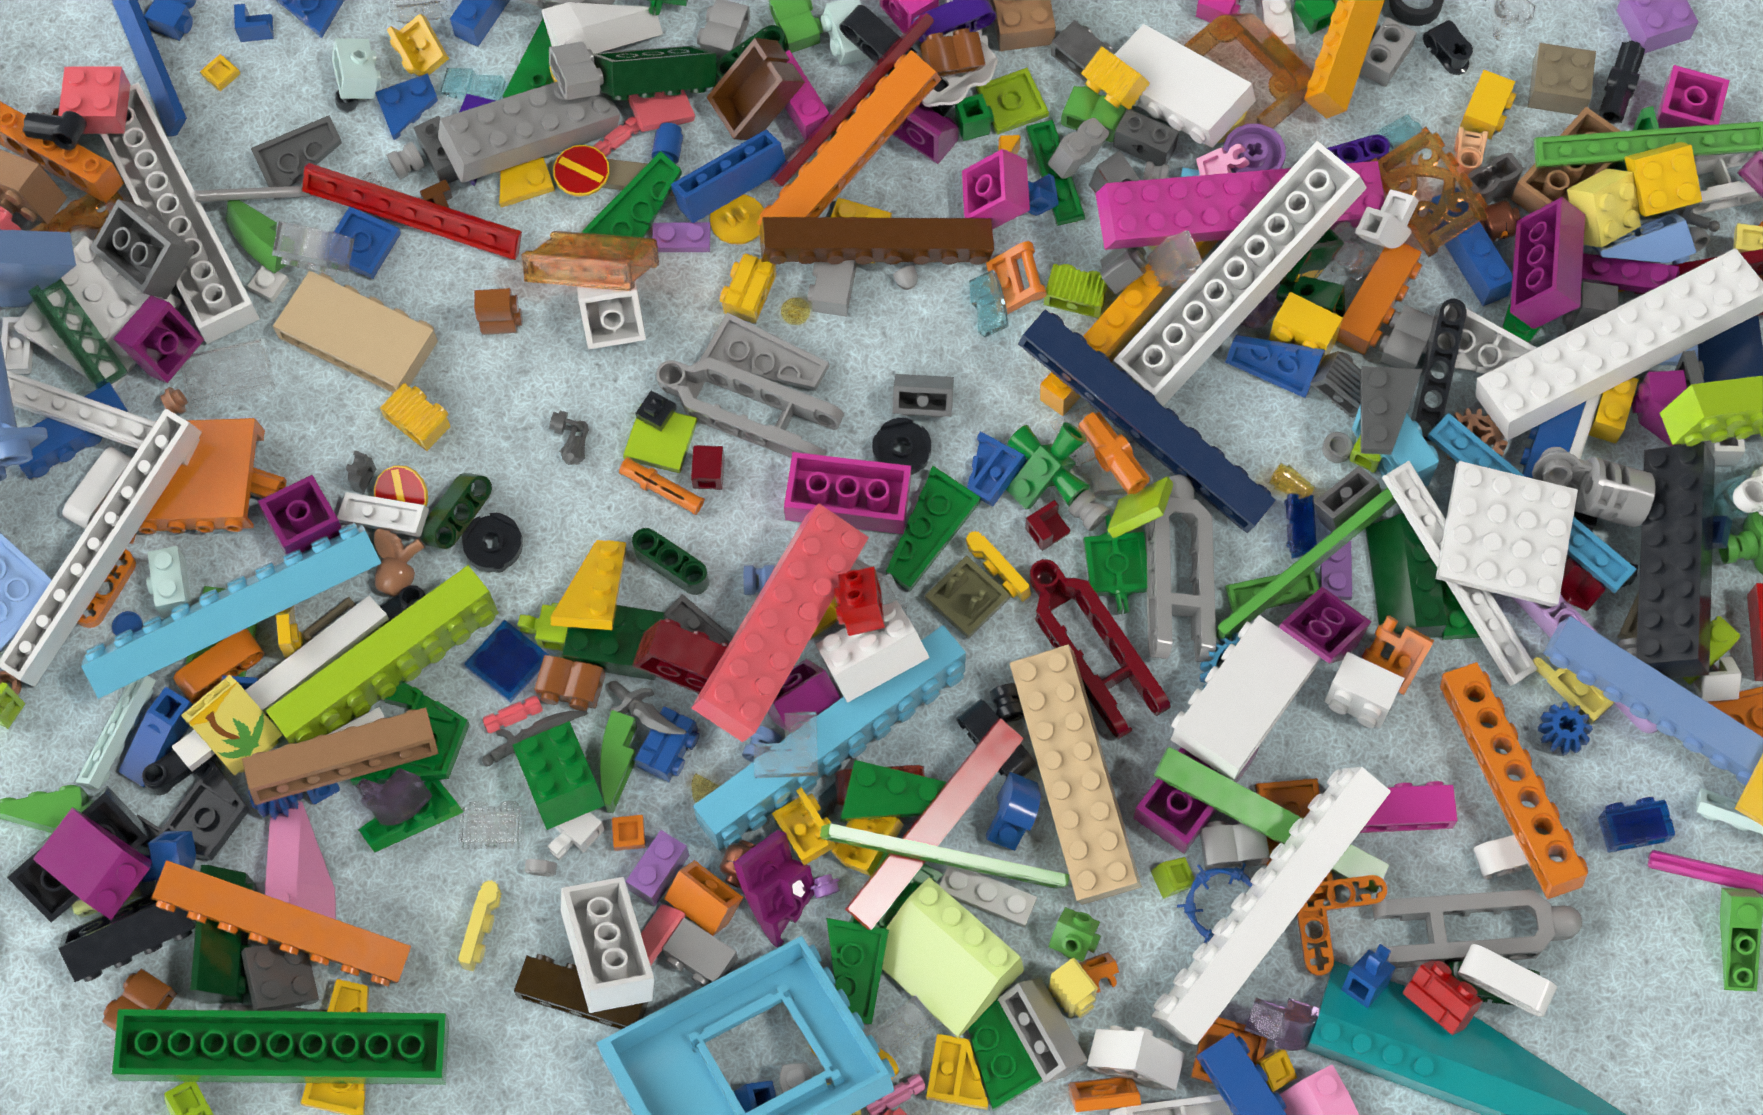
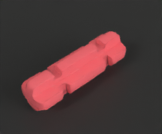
[593,116,640,157]
[483,696,542,733]

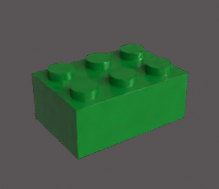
[512,721,605,830]

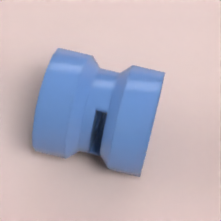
[743,565,775,595]
[742,726,782,762]

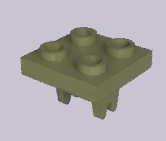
[925,555,1010,639]

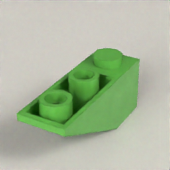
[0,785,89,833]
[1720,888,1763,992]

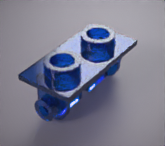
[1284,493,1317,558]

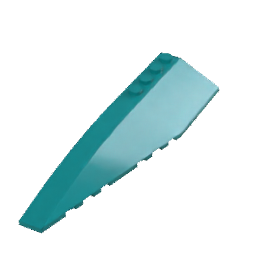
[1305,960,1626,1115]

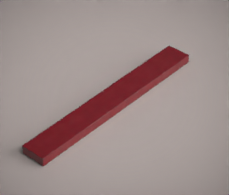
[769,13,934,187]

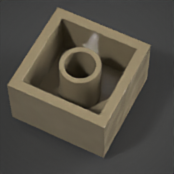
[1527,43,1596,115]

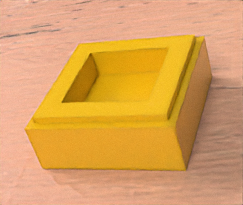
[200,54,241,92]
[1254,1048,1298,1092]

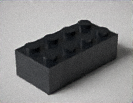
[7,786,150,923]
[58,892,196,982]

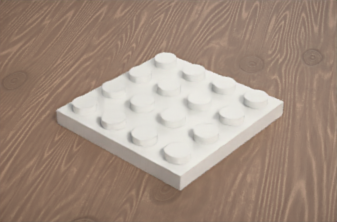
[14,236,182,390]
[1435,461,1578,607]

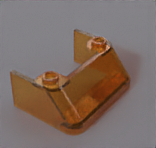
[1184,13,1313,129]

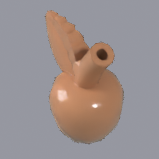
[374,529,425,597]

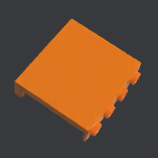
[138,418,265,534]

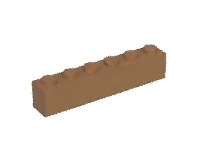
[242,708,439,805]

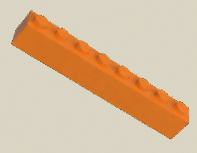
[757,50,942,226]
[151,860,411,987]

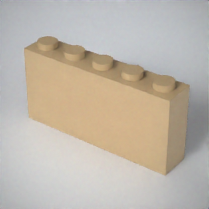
[273,270,438,393]

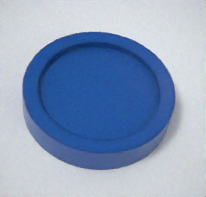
[112,611,143,636]

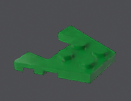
[350,680,470,786]

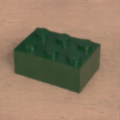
[562,605,666,680]

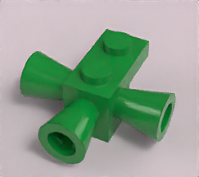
[1006,422,1090,509]

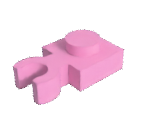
[1196,144,1250,175]

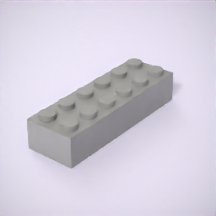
[438,82,620,183]

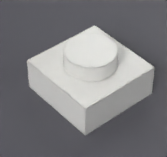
[247,265,289,303]

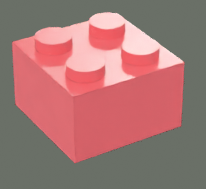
[58,66,130,134]

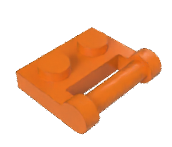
[986,241,1047,315]

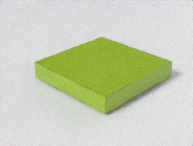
[976,67,1049,135]
[623,404,697,474]
[1107,476,1173,538]

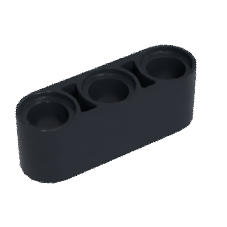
[956,699,1036,777]

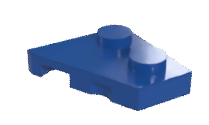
[375,73,438,140]

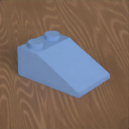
[1592,212,1697,265]

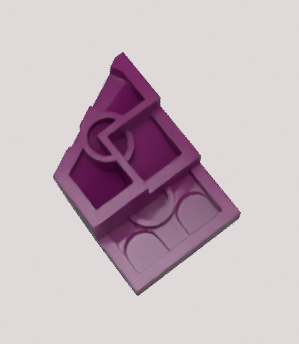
[733,830,815,948]

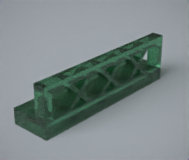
[28,279,129,390]

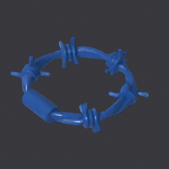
[1177,863,1253,943]

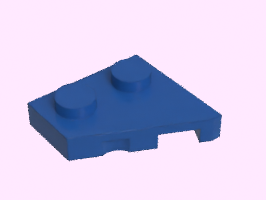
[967,431,1027,507]

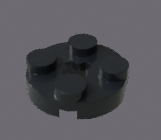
[872,418,931,475]
[462,513,523,573]

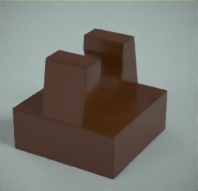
[420,179,452,208]

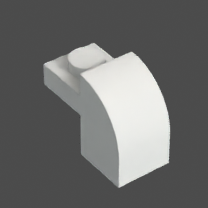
[1355,189,1419,249]

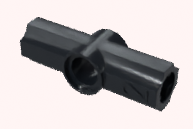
[1599,40,1645,124]

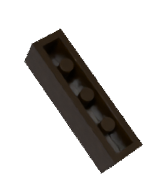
[514,954,648,1030]

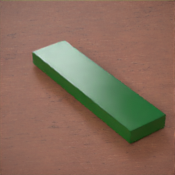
[1026,120,1085,226]

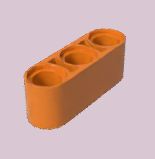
[173,628,264,704]

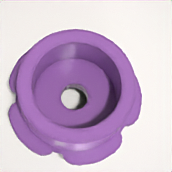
[810,874,840,899]

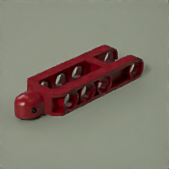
[1030,559,1171,739]

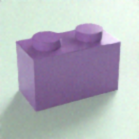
[625,830,690,907]

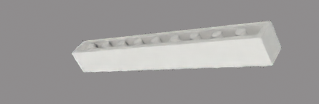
[0,408,202,687]

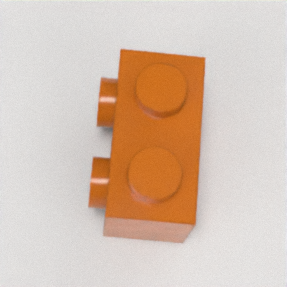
[664,860,743,936]

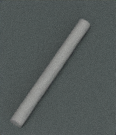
[194,186,311,202]

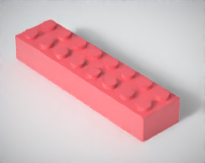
[691,504,869,742]

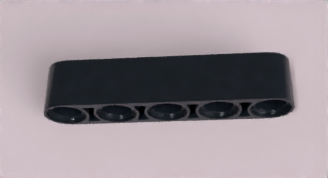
[839,5,955,117]
[1411,298,1467,442]

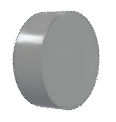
[1322,432,1353,463]
[525,859,557,877]

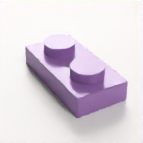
[652,222,711,252]
[1320,540,1352,600]

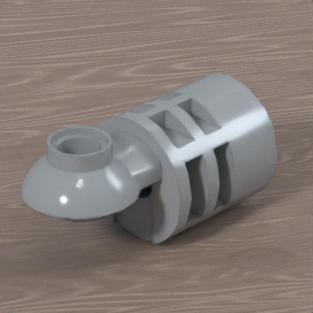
[1532,447,1655,528]

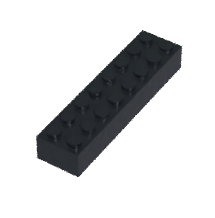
[1636,442,1715,678]

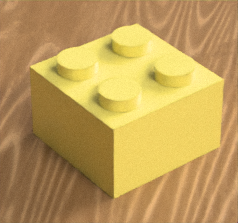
[1567,169,1641,248]

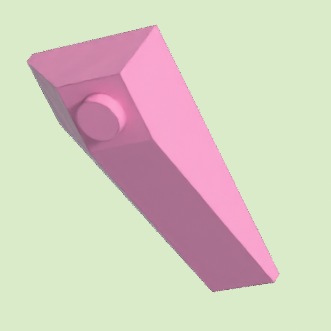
[265,801,336,919]
[1279,1064,1359,1115]

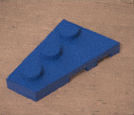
[1225,335,1325,398]

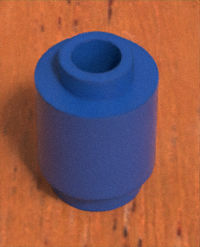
[651,123,684,164]

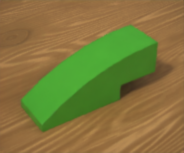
[226,200,292,273]
[600,710,637,814]

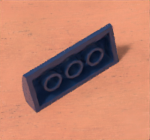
[1698,316,1763,383]

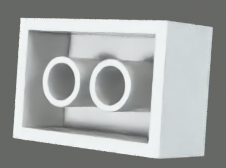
[815,600,930,703]

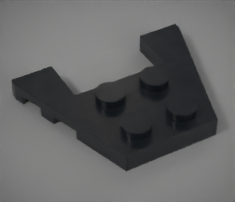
[136,760,250,861]

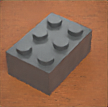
[90,199,195,299]

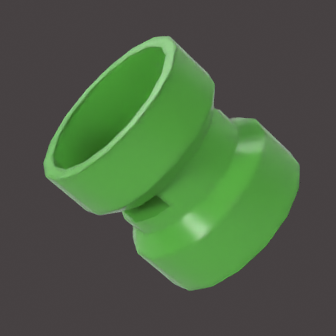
[1718,530,1759,564]

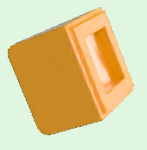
[998,135,1021,155]

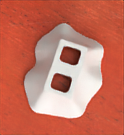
[917,30,998,107]

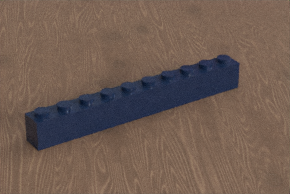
[1018,309,1276,533]

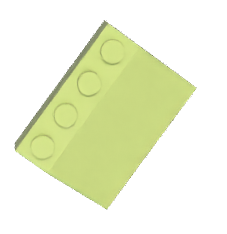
[882,877,1024,1039]

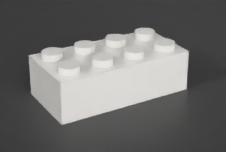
[560,877,654,1013]

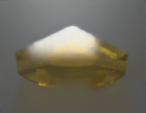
[691,773,719,803]

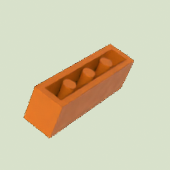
[1336,243,1423,355]

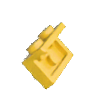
[387,14,449,76]
[772,787,836,866]
[831,816,904,876]

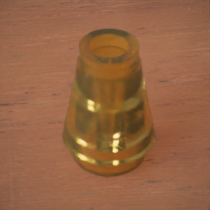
[1268,462,1315,502]

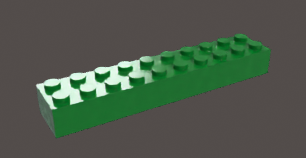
[112,1009,449,1085]

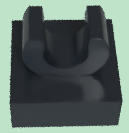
[635,390,677,431]

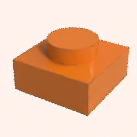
[612,815,646,851]

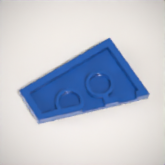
[276,0,345,38]

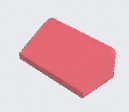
[641,904,685,965]

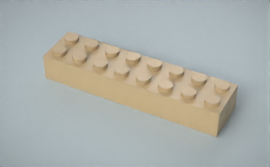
[1010,645,1142,905]

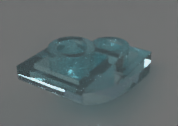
[969,270,1009,337]

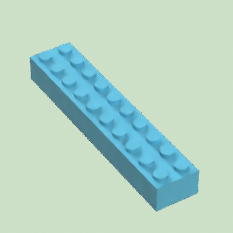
[81,523,381,699]
[693,625,966,851]

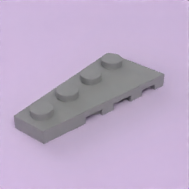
[699,312,830,391]

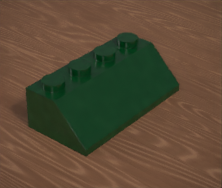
[593,45,717,100]
[1365,513,1447,638]
[190,865,257,1004]

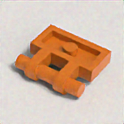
[1362,616,1434,695]

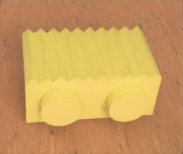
[1048,958,1098,1019]

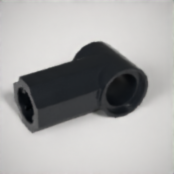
[23,111,87,150]

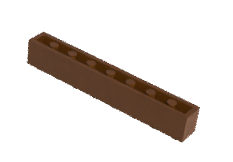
[759,217,994,265]

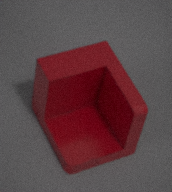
[691,445,725,490]
[1025,500,1071,551]
[1560,558,1606,611]

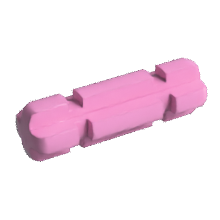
[866,1074,926,1115]

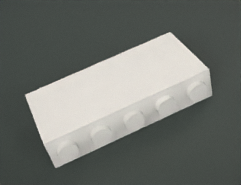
[1114,24,1256,148]
[1171,615,1320,781]

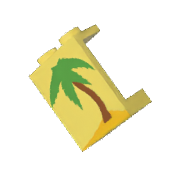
[181,675,282,776]

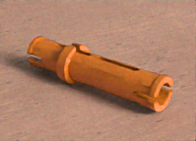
[619,457,705,515]

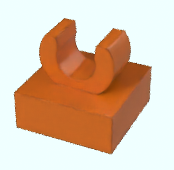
[1079,952,1119,993]

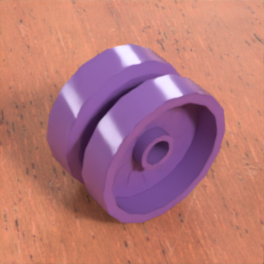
[1223,124,1286,173]

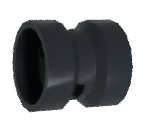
[990,683,1025,723]

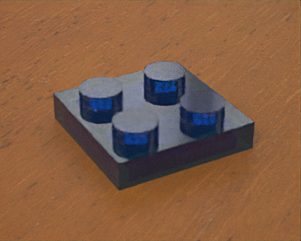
[464,619,550,703]

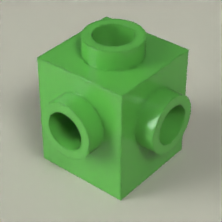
[1048,907,1101,962]

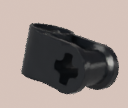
[1423,20,1473,75]

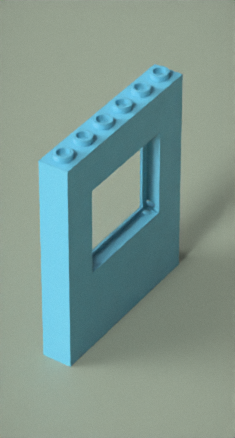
[596,936,895,1115]

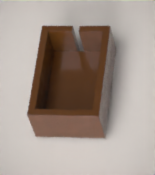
[706,38,805,140]

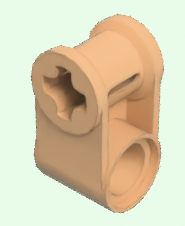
[1452,127,1488,183]

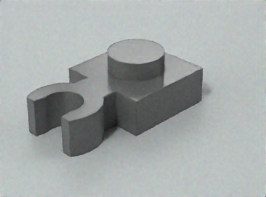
[346,450,377,494]

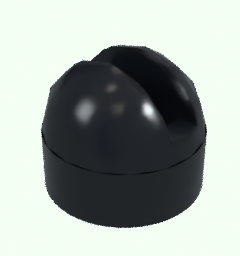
[335,90,358,113]

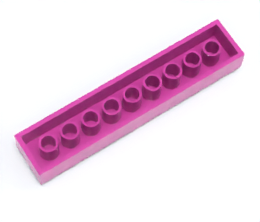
[1095,161,1385,250]

